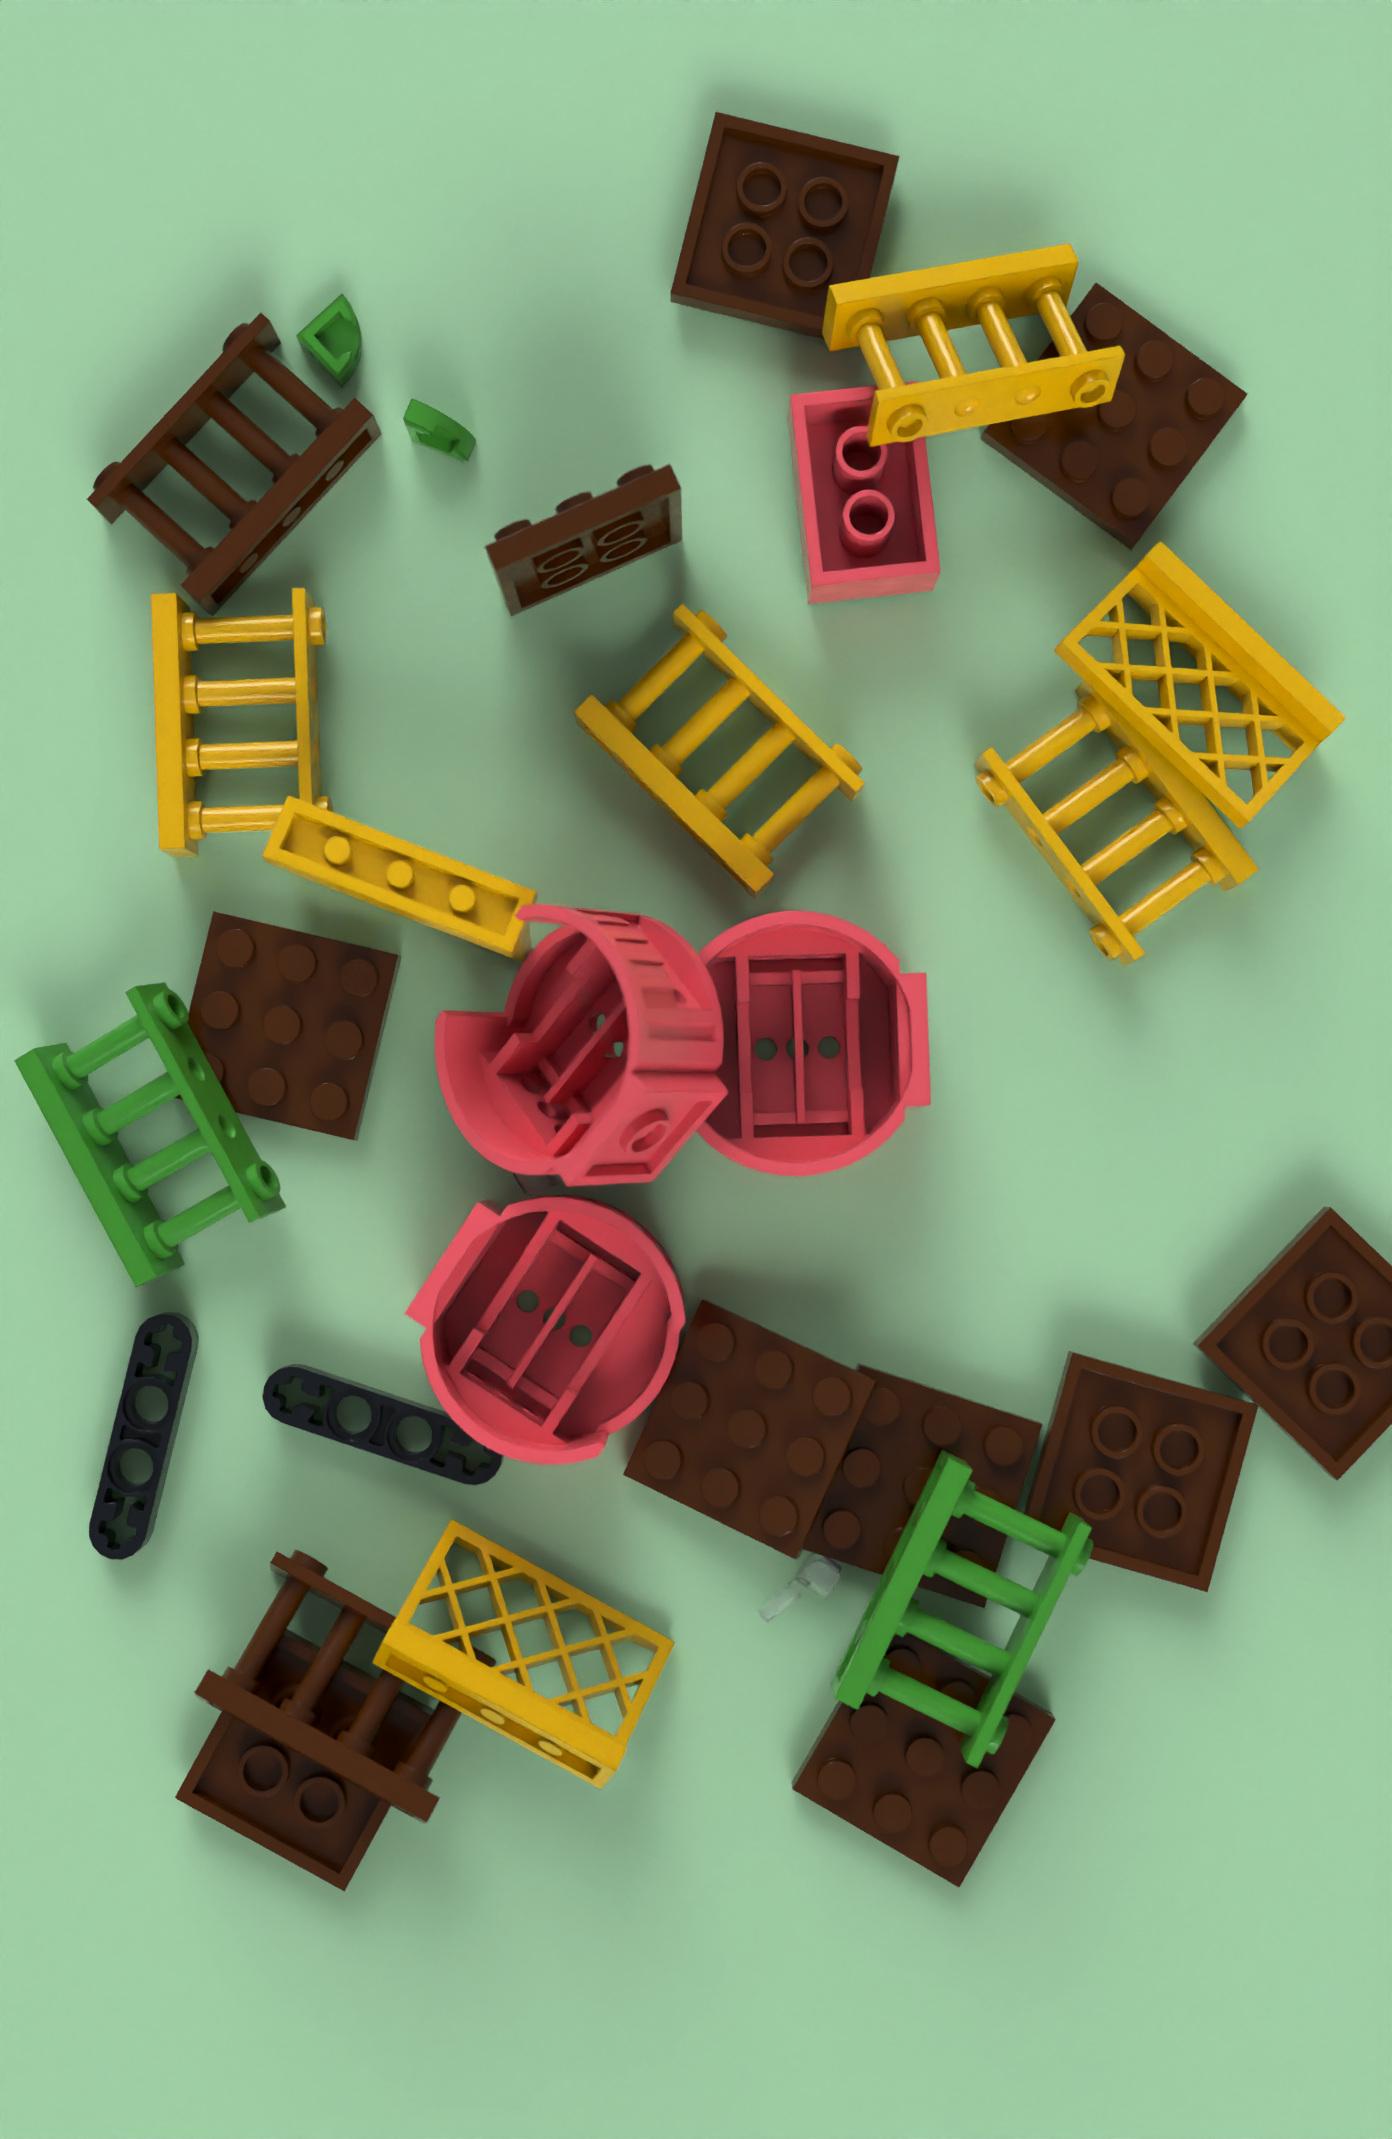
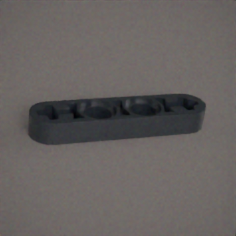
[89,1312,199,1560]
[262,1364,504,1485]

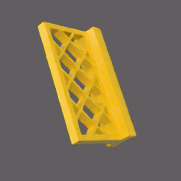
[1053,541,1346,829]
[262,795,537,963]
[372,1519,675,1789]

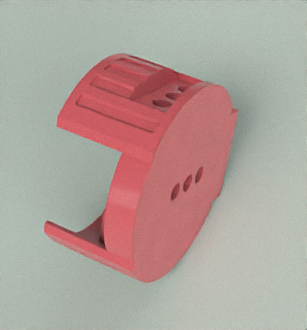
[434,904,729,1186]
[696,911,931,1176]
[404,1195,686,1465]

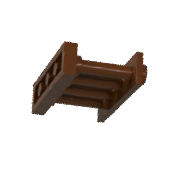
[87,312,382,616]
[194,1550,497,1824]

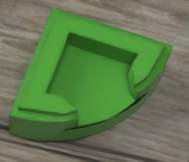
[296,294,362,387]
[403,398,476,462]

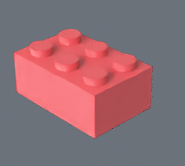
[787,381,941,604]

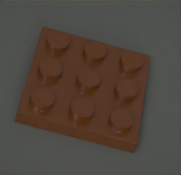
[670,112,899,340]
[981,282,1248,550]
[484,464,682,616]
[175,911,401,1140]
[1193,1207,1392,1481]
[623,1299,879,1560]
[1024,1351,1259,1592]
[803,1363,1043,1608]
[175,1629,434,1892]
[791,1633,1056,1887]

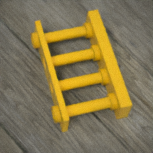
[822,243,1125,447]
[151,588,333,857]
[574,604,865,899]
[974,680,1259,966]

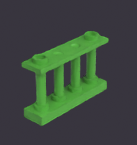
[14,982,286,1287]
[830,1450,1093,1768]

